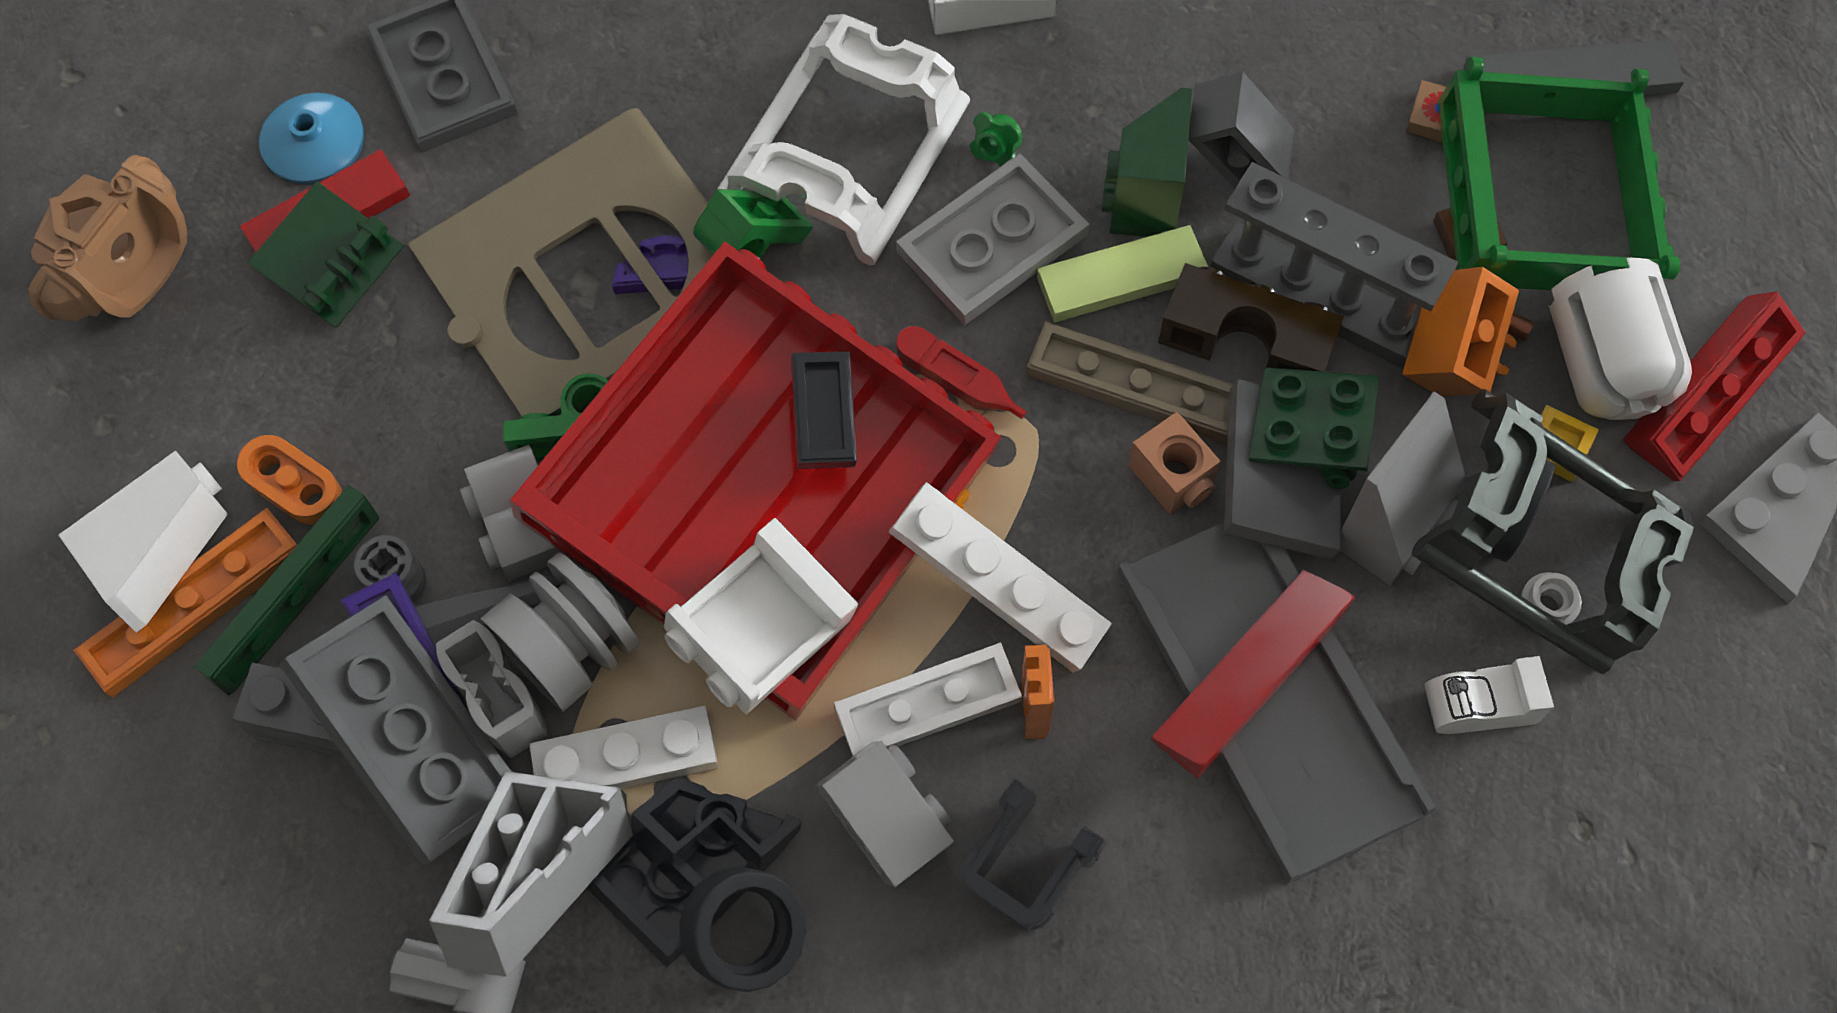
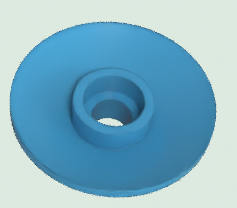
[259,93,365,184]

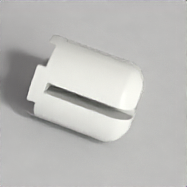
[1548,257,1692,420]

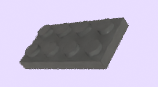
[279,596,511,866]

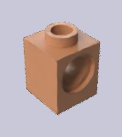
[1128,412,1221,515]

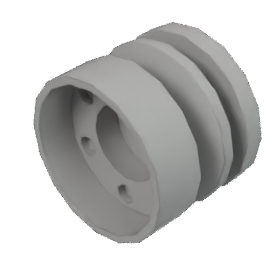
[480,552,640,713]

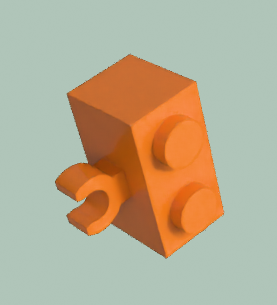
[1402,267,1519,396]

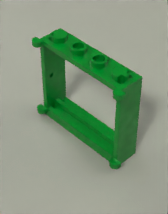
[1438,57,1680,291]

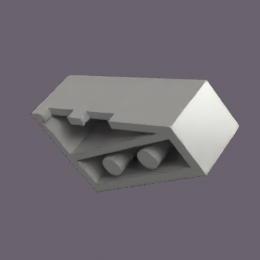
[429,771,633,977]

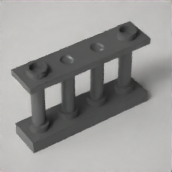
[1210,162,1458,369]

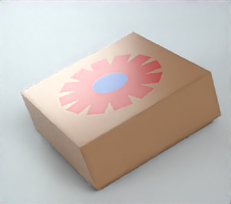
[1406,80,1446,142]

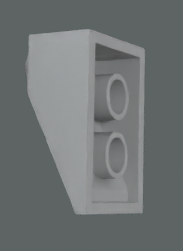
[1340,391,1466,586]

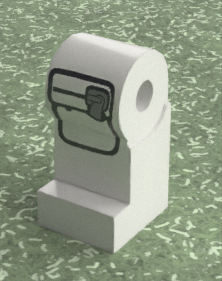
[1424,656,1554,734]

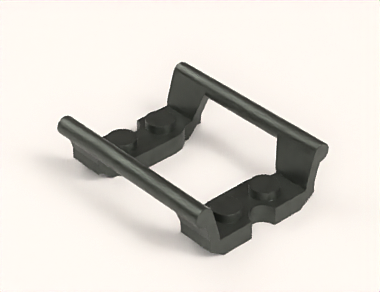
[1412,389,1694,674]

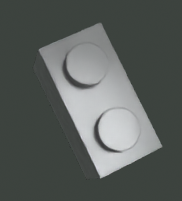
[814,741,954,887]

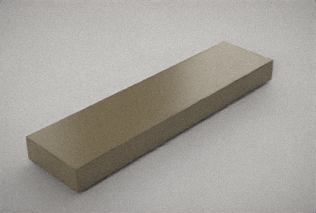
[1026,321,1233,444]

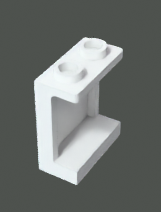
[664,518,858,715]

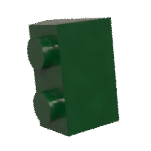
[1101,88,1192,237]

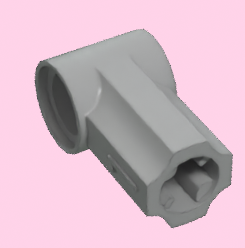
[389,938,526,1013]

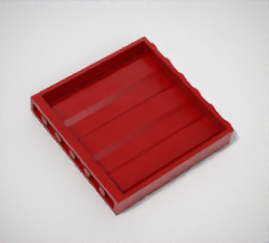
[510,241,1002,721]

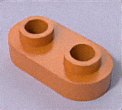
[237,435,342,525]

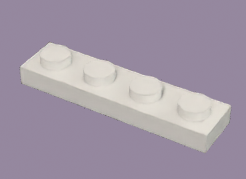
[888,482,1112,673]

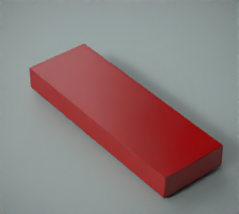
[240,149,410,252]

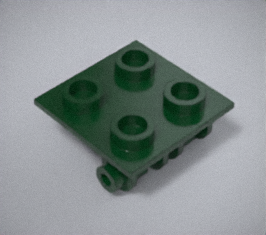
[247,181,405,329]
[1249,368,1379,489]

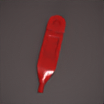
[897,326,1027,419]

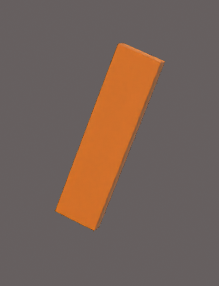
[73,508,297,698]

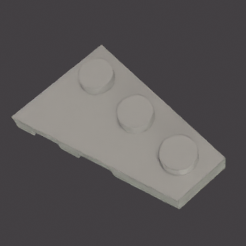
[1699,412,1837,604]

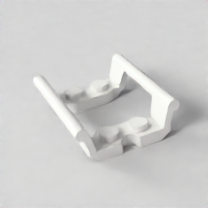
[718,14,970,265]

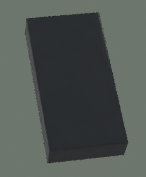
[791,352,857,469]

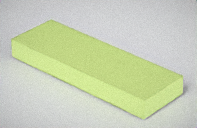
[1037,225,1208,323]

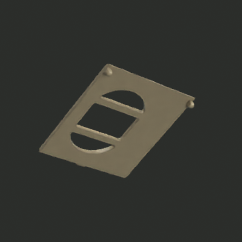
[407,108,712,416]

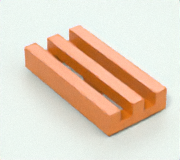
[1021,645,1054,740]

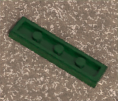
[194,485,379,696]

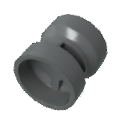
[354,535,426,602]

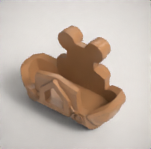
[28,155,187,322]

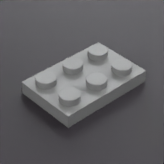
[896,153,1090,326]

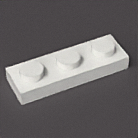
[834,643,1022,757]
[529,705,719,789]

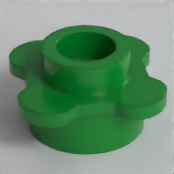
[970,112,1023,167]

